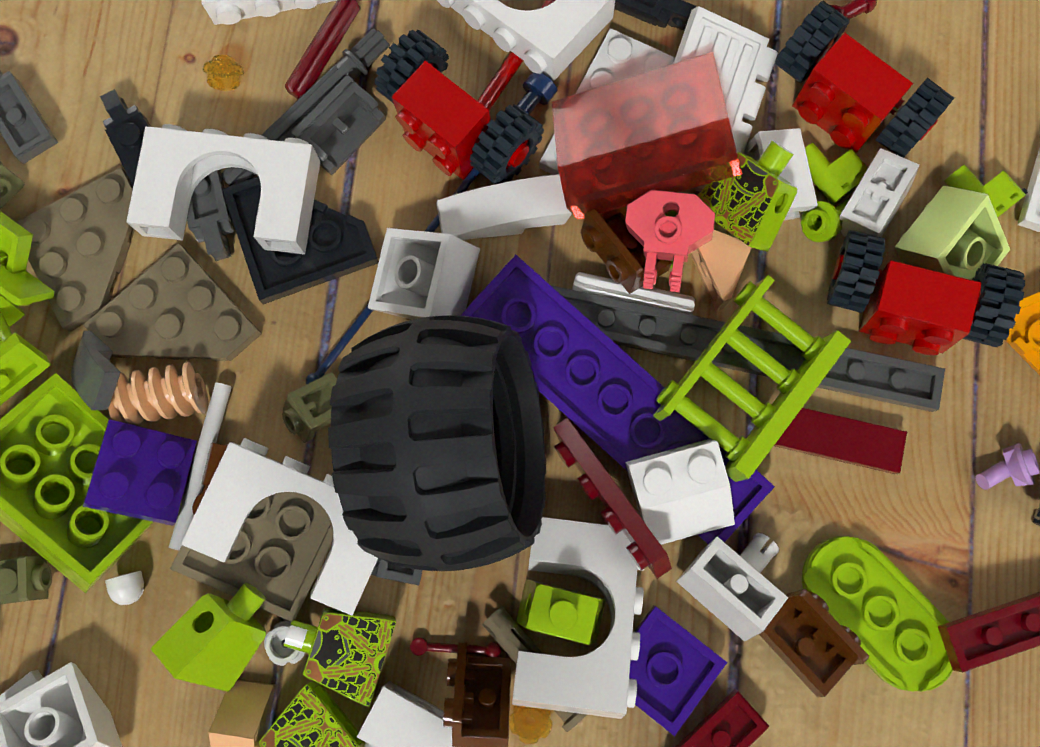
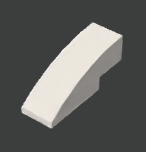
[436,174,573,240]

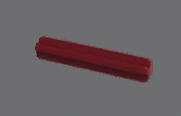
[285,0,360,99]

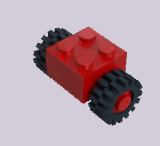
[775,0,954,158]
[375,30,544,184]
[827,230,1025,356]

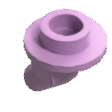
[976,443,1040,490]

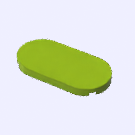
[802,536,953,692]

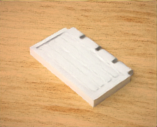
[639,6,778,192]

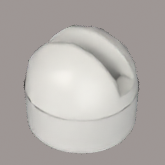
[105,571,144,605]

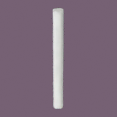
[168,382,232,550]

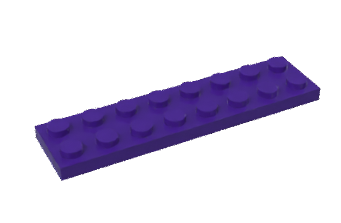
[460,254,775,544]

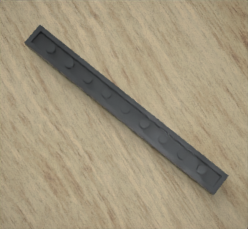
[551,285,945,412]

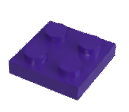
[83,419,197,526]
[629,605,728,736]

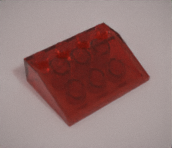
[552,52,742,220]

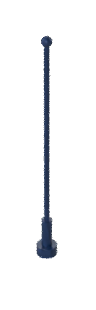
[306,72,558,385]

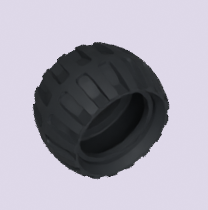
[328,315,546,571]

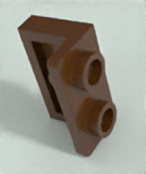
[580,202,672,294]
[759,589,869,697]
[443,642,511,747]

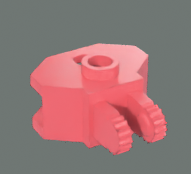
[625,190,715,292]

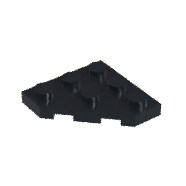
[222,177,379,305]

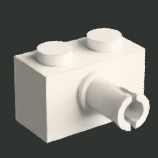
[676,533,788,642]

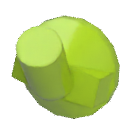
[801,199,850,243]

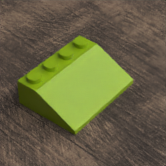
[0,373,185,593]

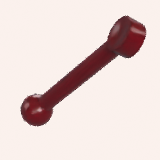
[410,637,501,658]

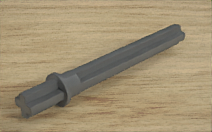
[221,28,390,186]

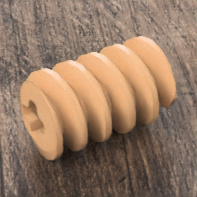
[108,362,208,425]

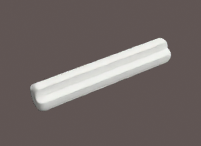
[572,272,695,315]

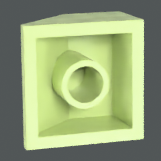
[895,185,1010,280]

